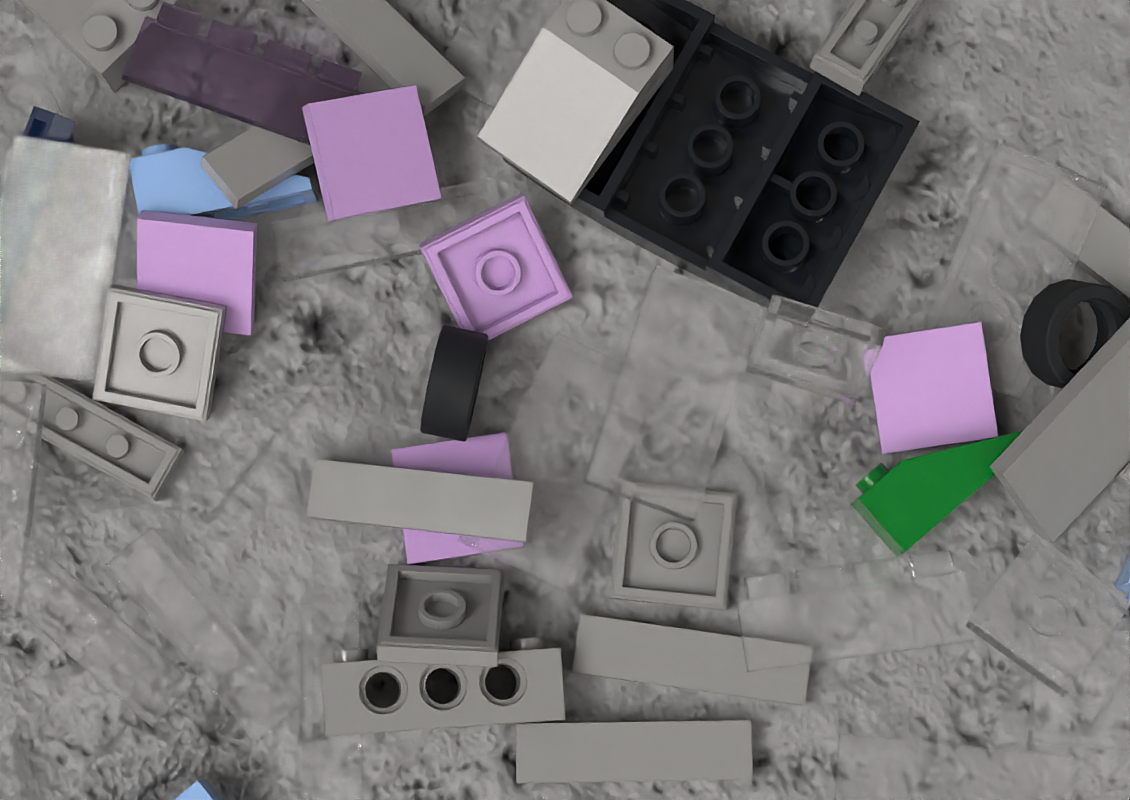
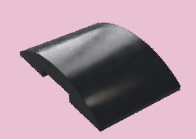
[503,0,920,323]

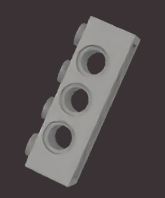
[320,638,566,737]

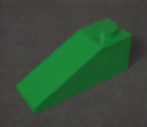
[851,431,1023,557]

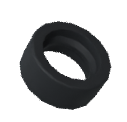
[1020,279,1130,389]
[420,325,488,442]

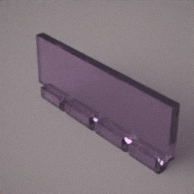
[122,2,366,146]

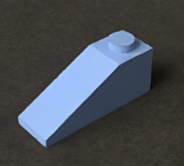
[128,144,317,220]

